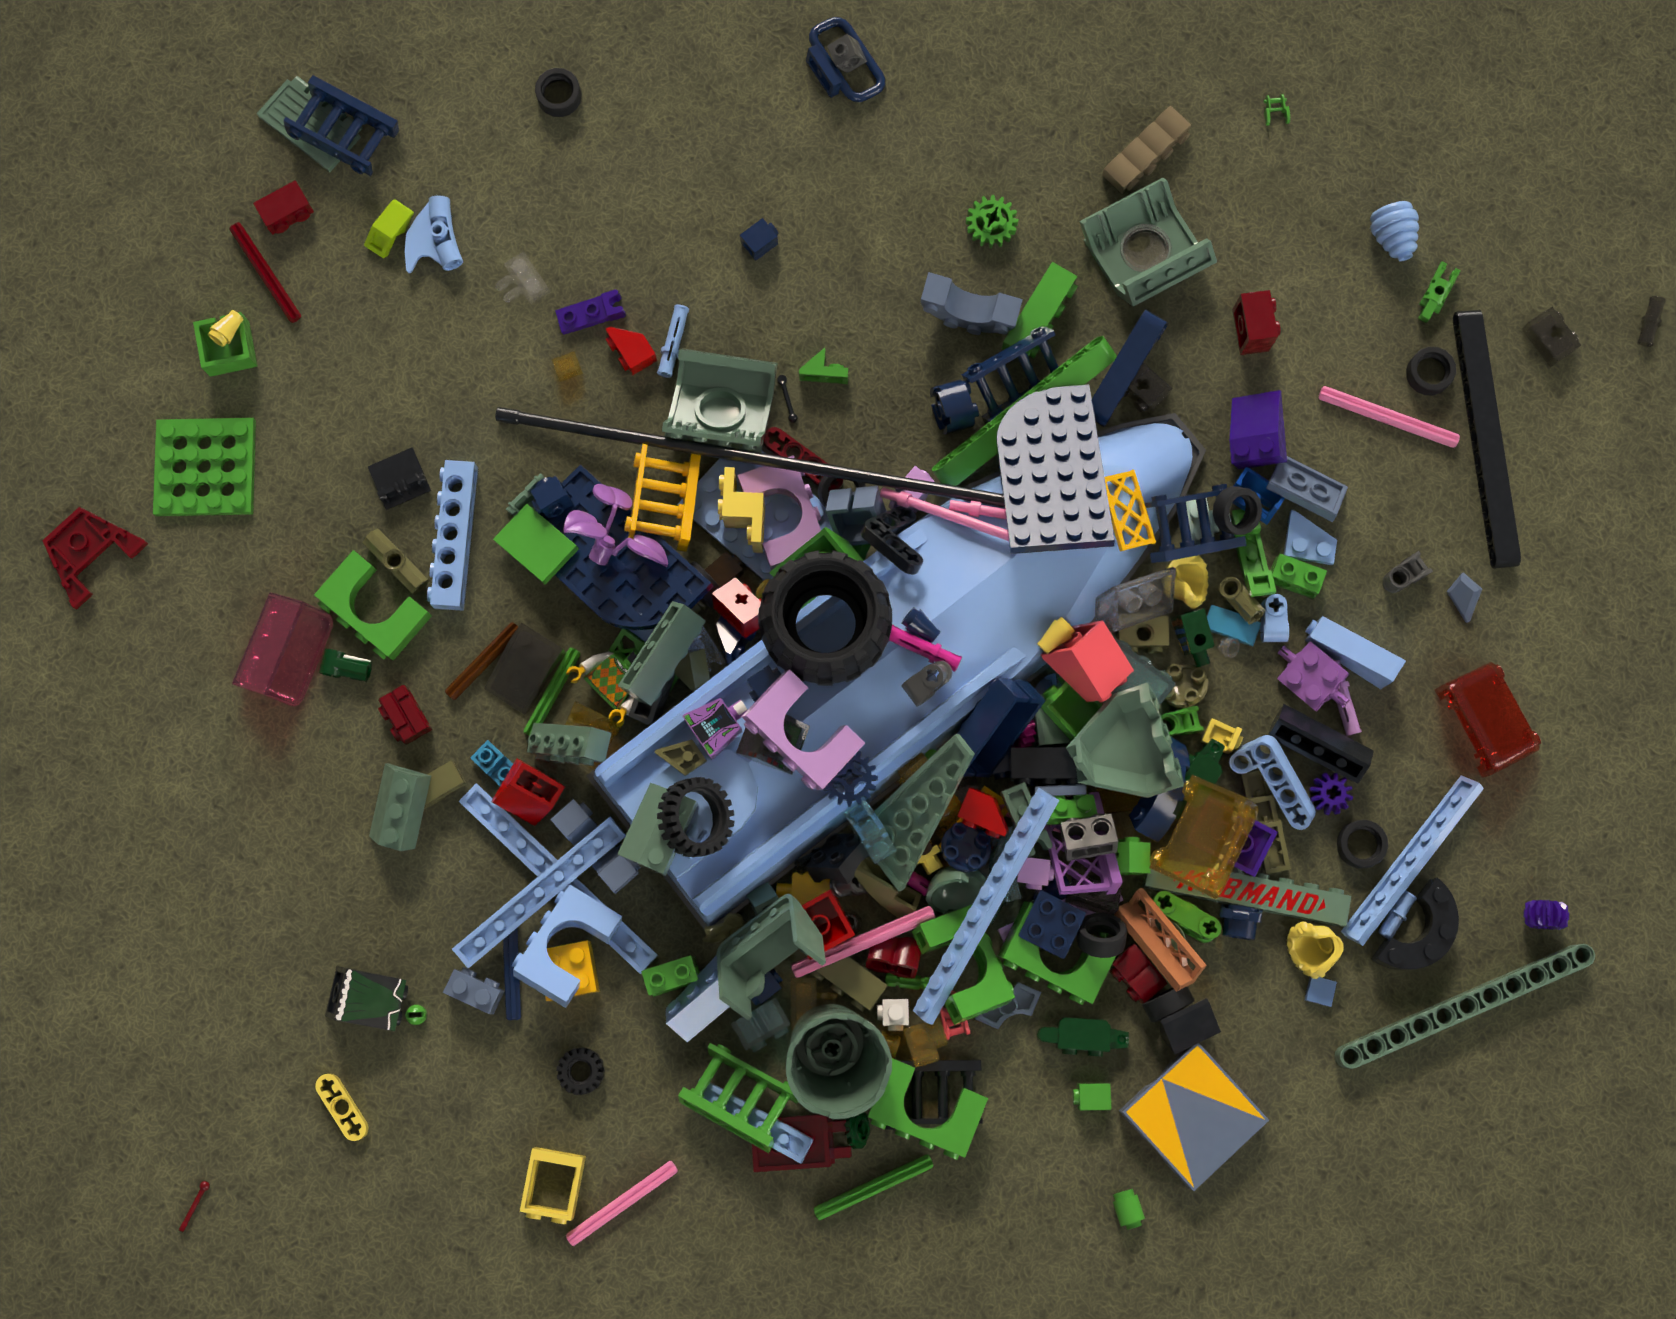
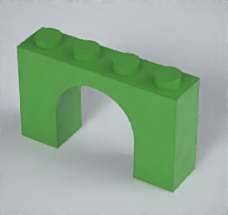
[314,550,432,661]
[998,901,1116,1005]
[912,904,1015,1025]
[867,1058,988,1160]

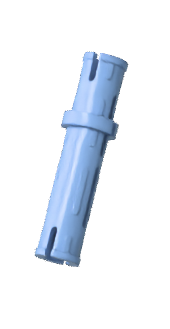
[657,304,689,378]

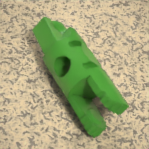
[1418,261,1461,323]

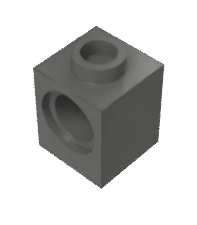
[827,34,867,73]

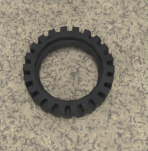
[657,777,735,857]

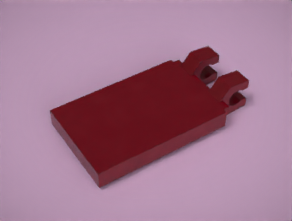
[752,1114,852,1172]

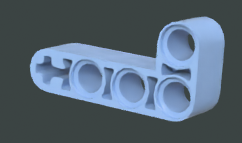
[1229,735,1316,830]

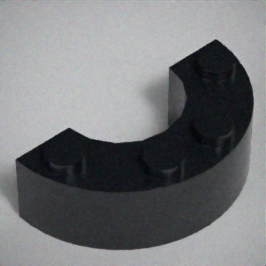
[1371,877,1459,970]

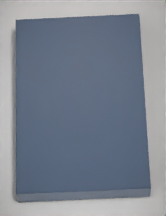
[1266,456,1348,522]

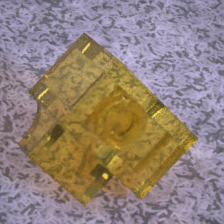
[903,1018,948,1068]

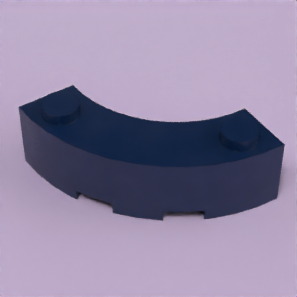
[1129,737,1190,842]

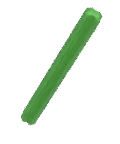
[814,1155,934,1220]

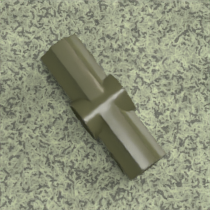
[362,528,429,595]

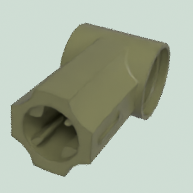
[1219,577,1266,625]

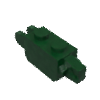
[1173,739,1225,820]
[1037,1018,1129,1057]

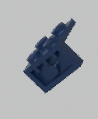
[1018,890,1086,959]

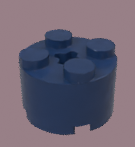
[930,380,979,435]

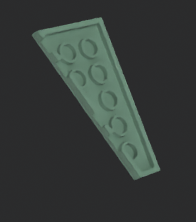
[853,734,975,891]

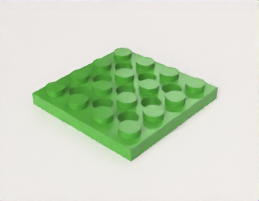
[153,418,256,516]

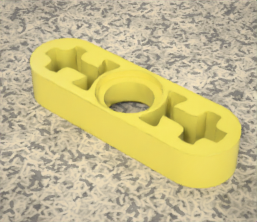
[315,1074,368,1141]

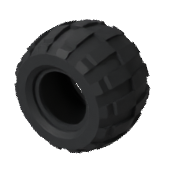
[758,551,892,686]

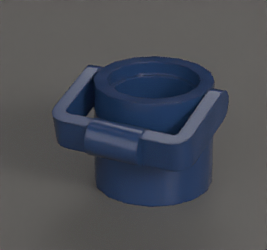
[1220,904,1263,940]

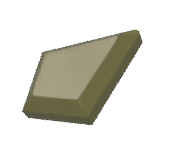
[655,739,707,776]

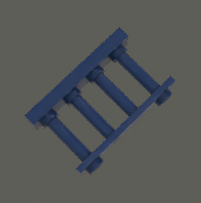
[283,75,399,177]
[961,326,1059,424]
[1145,484,1247,563]

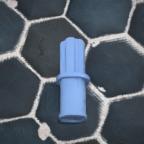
[1379,890,1417,939]

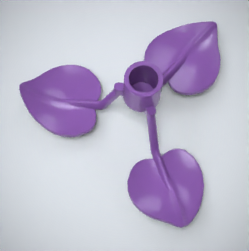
[564,484,668,568]

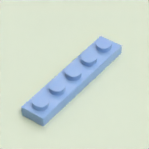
[698,1079,814,1163]

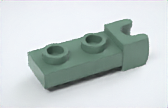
[1000,782,1053,858]

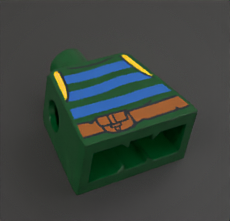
[1170,608,1214,668]

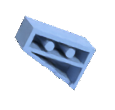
[666,956,729,1042]

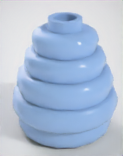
[1370,201,1419,261]

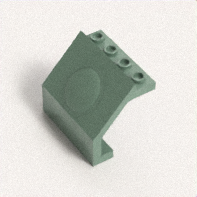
[662,349,778,453]

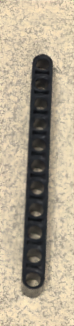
[1453,309,1521,569]

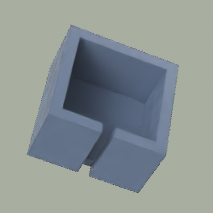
[825,486,887,545]

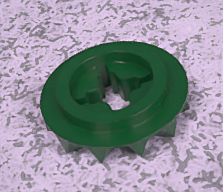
[844,1112,870,1149]

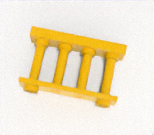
[624,444,701,552]

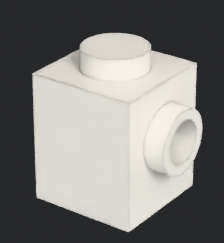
[877,999,909,1031]

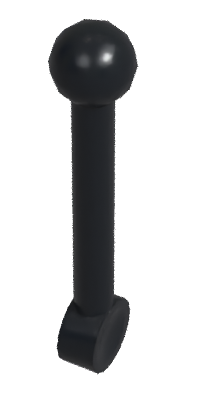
[777,375,798,423]

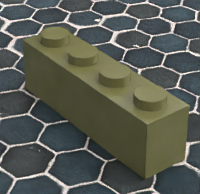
[789,948,888,1012]

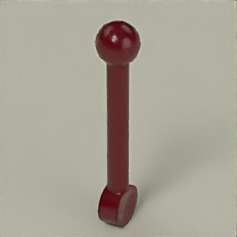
[178,1181,210,1232]

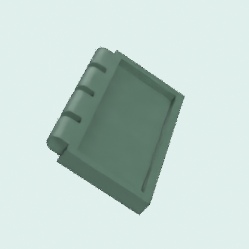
[257,76,363,172]

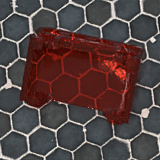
[1435,662,1541,778]

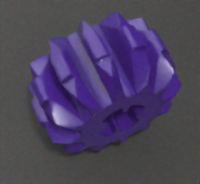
[1309,773,1353,815]
[1524,900,1569,930]

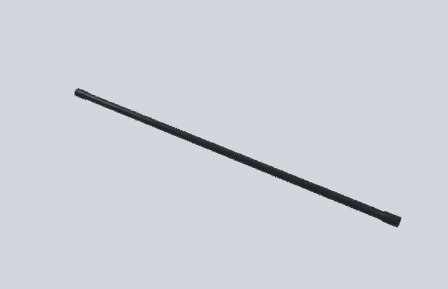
[495,407,1004,507]

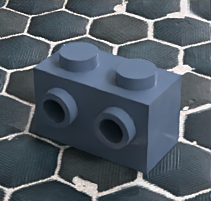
[443,967,505,1014]

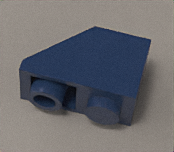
[716,616,756,666]

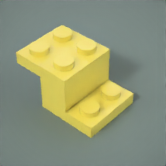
[718,467,765,553]

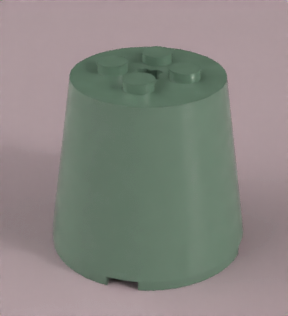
[786,1004,892,1119]

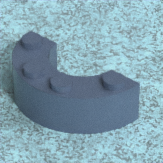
[921,272,1023,335]
[550,799,641,894]

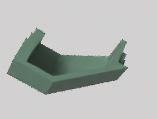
[1066,682,1184,798]

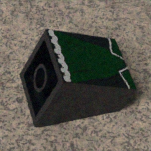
[325,966,408,1031]

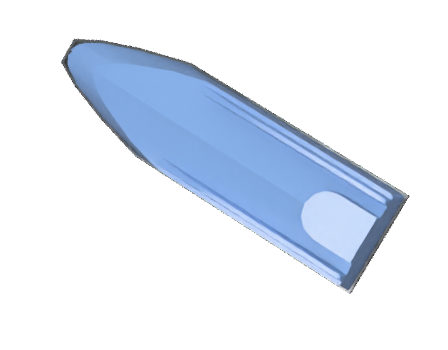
[586,413,1206,928]

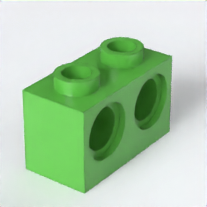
[1271,554,1327,599]

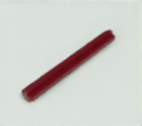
[229,222,301,323]

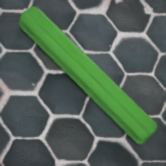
[524,647,581,736]

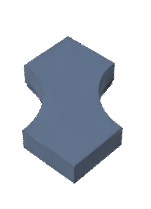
[974,982,1041,1029]

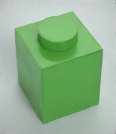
[1072,1083,1111,1111]

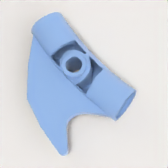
[405,196,463,273]

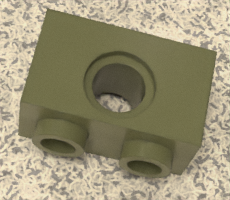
[1116,616,1169,654]

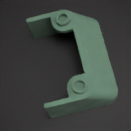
[716,894,826,1020]

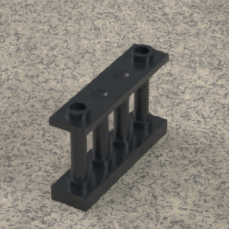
[885,1060,983,1130]

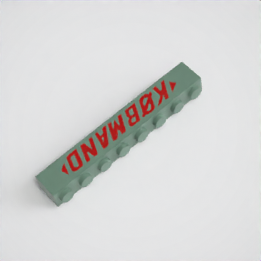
[1142,853,1351,927]

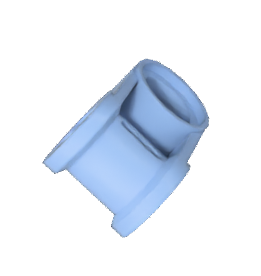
[1260,594,1289,642]

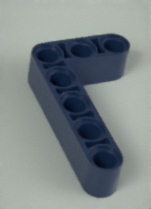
[1092,310,1168,427]

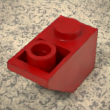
[605,327,658,375]
[958,787,1009,839]

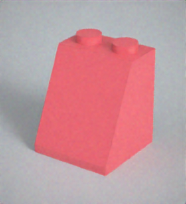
[1041,620,1134,702]

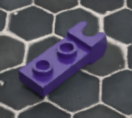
[555,290,627,335]

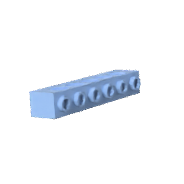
[427,460,478,611]

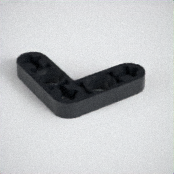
[860,506,923,575]

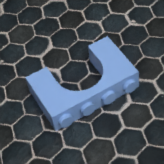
[512,885,622,1008]

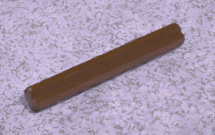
[445,622,521,700]

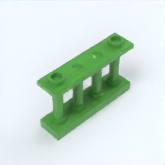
[678,1043,798,1153]

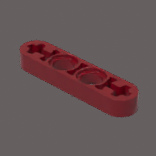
[764,427,843,493]

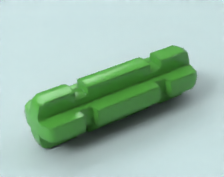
[885,973,930,990]

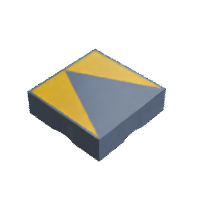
[1119,1043,1269,1191]

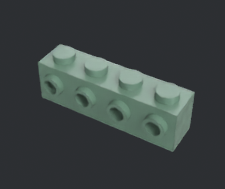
[618,601,705,706]
[527,723,611,766]

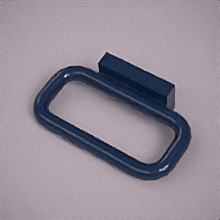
[806,17,886,102]

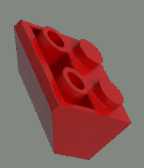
[491,758,565,826]

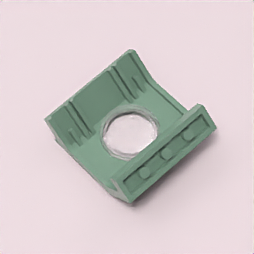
[1079,178,1217,306]

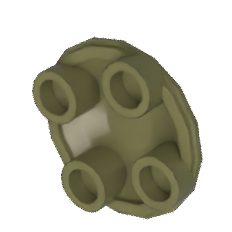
[1159,664,1209,708]

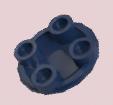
[941,822,991,873]

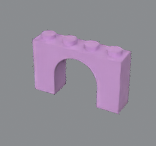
[738,456,822,570]
[742,669,865,790]

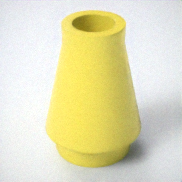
[208,310,244,347]
[1037,617,1075,654]

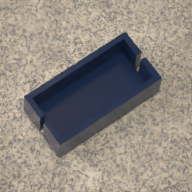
[957,677,1046,778]

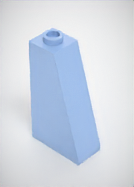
[1305,616,1406,689]

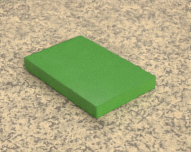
[493,504,579,585]

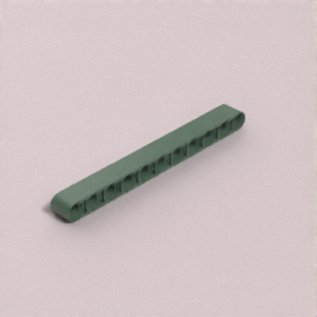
[1334,944,1595,1069]

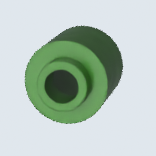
[1113,1189,1145,1230]

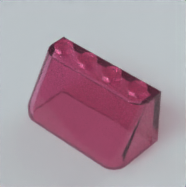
[232,592,333,706]

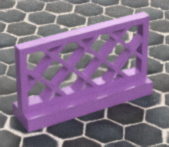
[1044,792,1123,895]

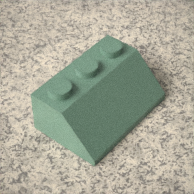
[369,763,431,851]
[617,783,698,876]

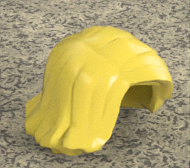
[1163,555,1209,609]
[1287,922,1344,979]

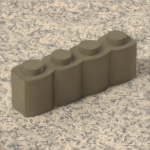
[1102,106,1191,195]

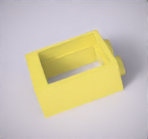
[520,1147,586,1224]

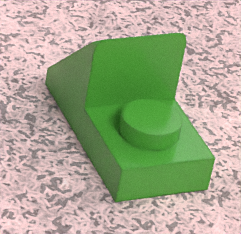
[799,348,848,384]

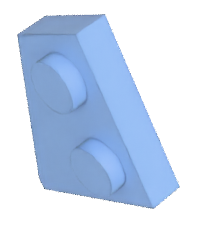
[1284,510,1337,565]

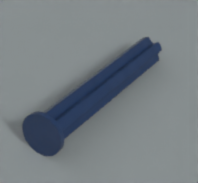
[503,927,521,1020]

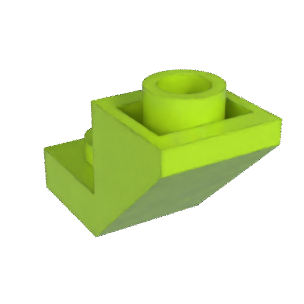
[364,199,414,258]

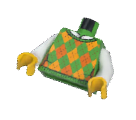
[566,649,639,727]

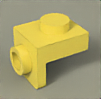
[1201,718,1243,754]

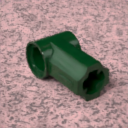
[319,648,372,682]

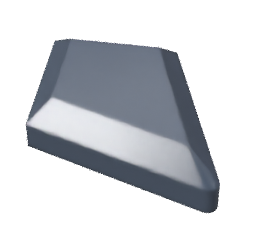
[1447,573,1482,623]

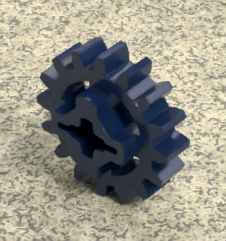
[823,751,878,807]

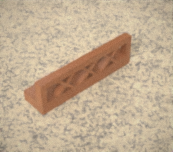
[1113,888,1207,992]

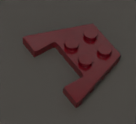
[42,507,148,610]

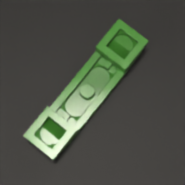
[1231,509,1276,597]

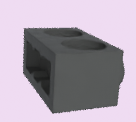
[1060,813,1118,861]

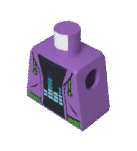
[683,698,748,760]

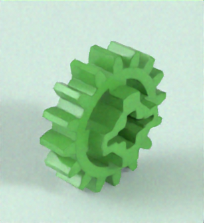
[966,195,1018,248]

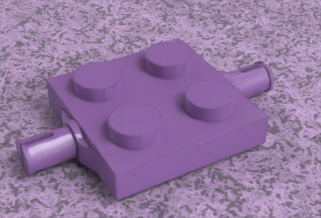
[1277,641,1350,712]

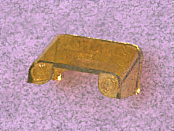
[1149,775,1258,899]

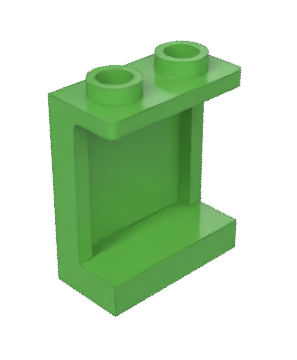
[1041,676,1103,741]
[641,955,700,997]

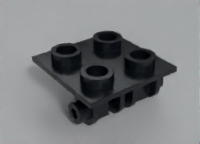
[368,447,431,510]

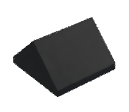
[1160,998,1221,1054]

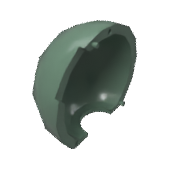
[926,866,986,915]

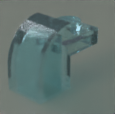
[843,800,897,864]

